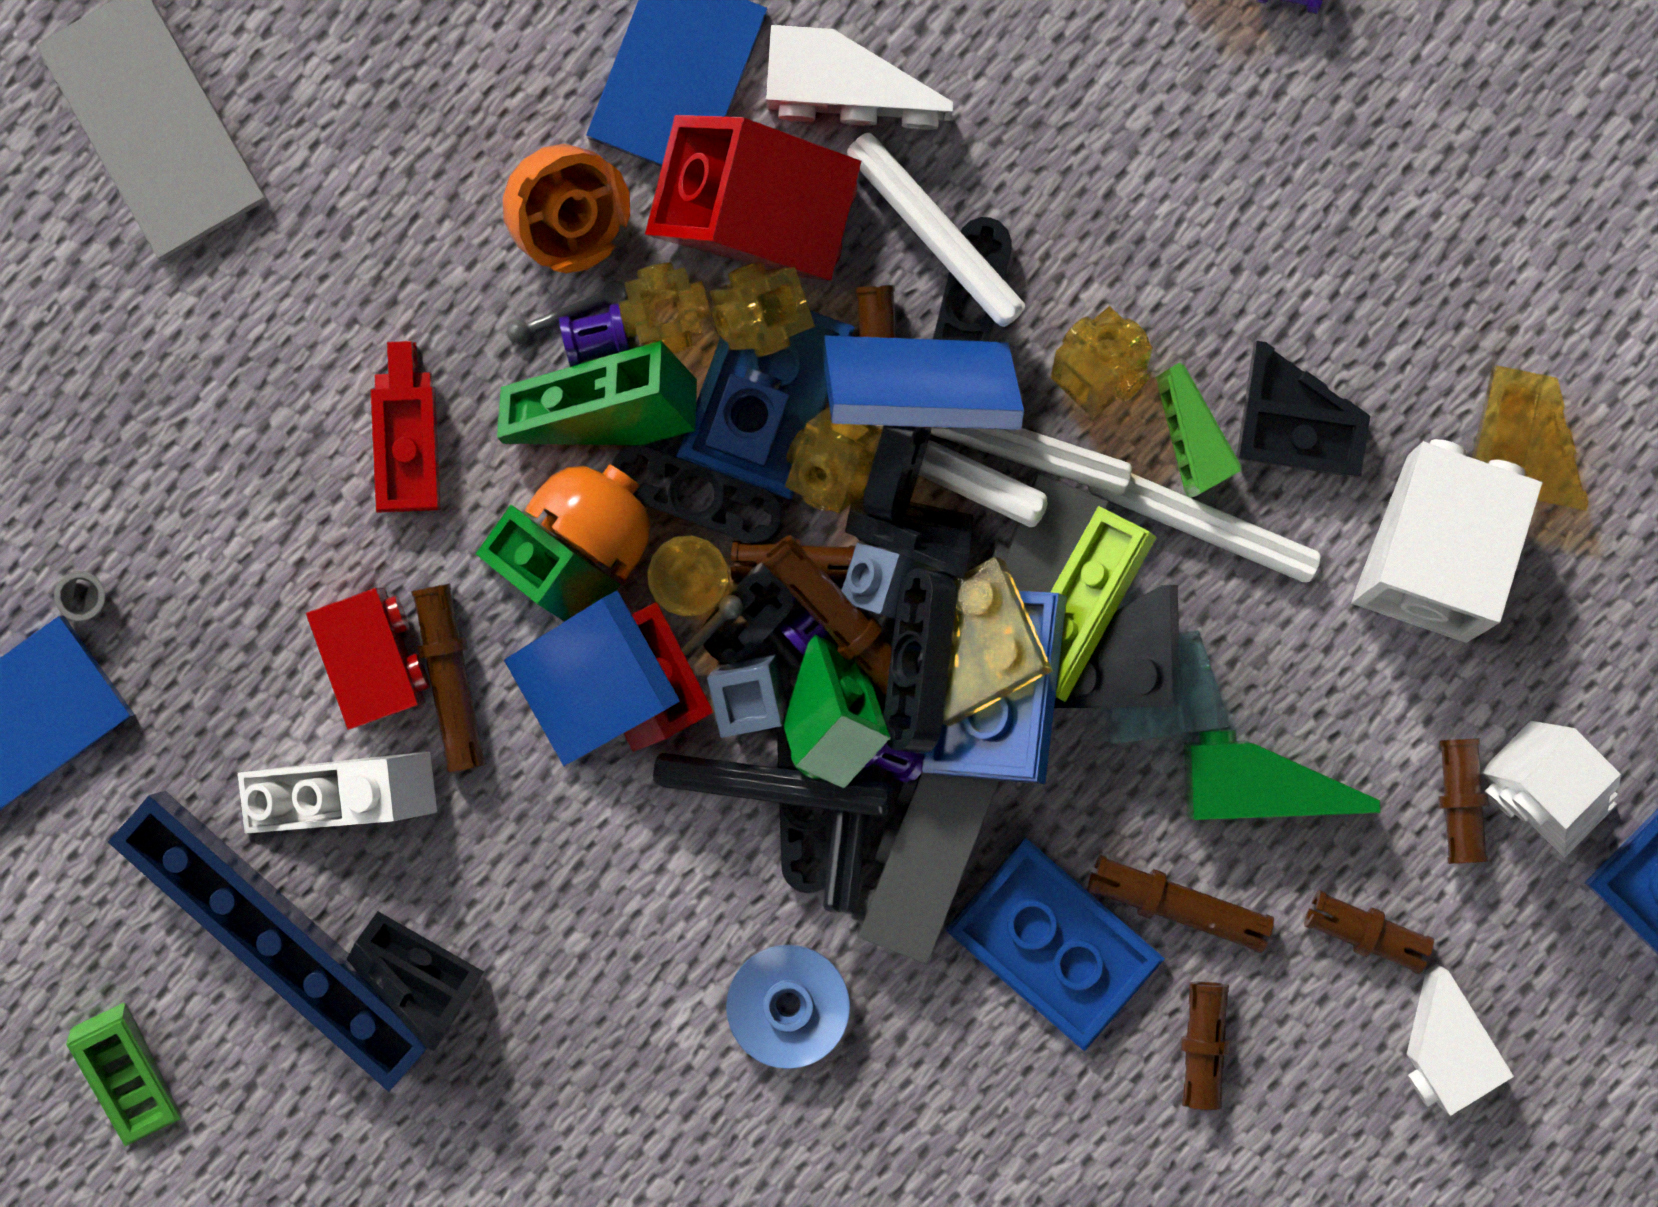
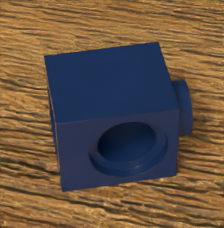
[705,368,790,468]

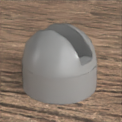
[54,571,105,621]

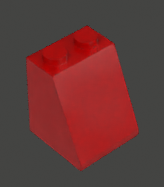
[645,115,862,281]

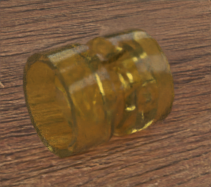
[647,535,731,617]

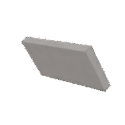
[35,0,268,261]

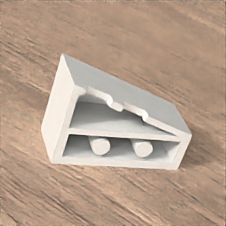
[1480,721,1621,858]

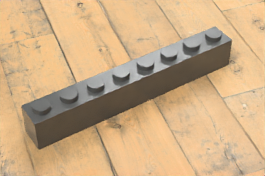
[850,474,1109,965]

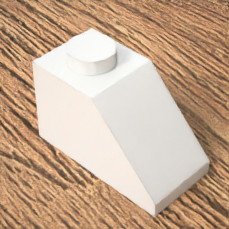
[1407,964,1514,1116]

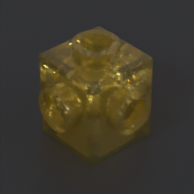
[710,261,815,357]
[618,262,712,354]
[1050,306,1153,419]
[785,407,882,514]

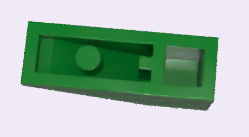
[497,340,697,445]
[1184,730,1381,820]

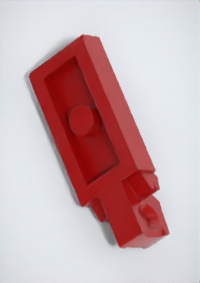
[370,341,441,513]

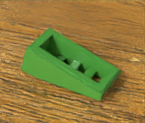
[1156,362,1242,498]
[66,1003,181,1147]

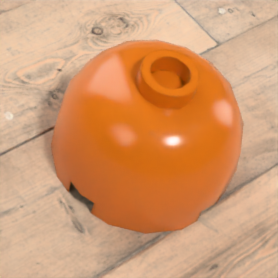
[503,144,630,274]
[524,464,650,581]

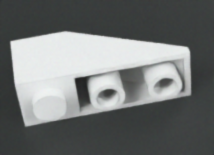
[766,25,953,130]
[238,752,437,834]

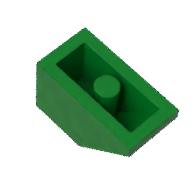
[476,505,621,622]
[783,635,890,788]

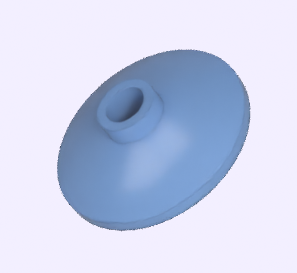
[726,945,850,1069]

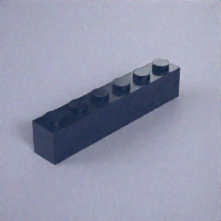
[108,790,428,1092]

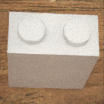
[1351,439,1542,643]

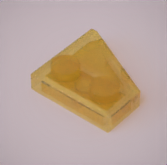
[1472,365,1589,511]
[942,556,1053,727]

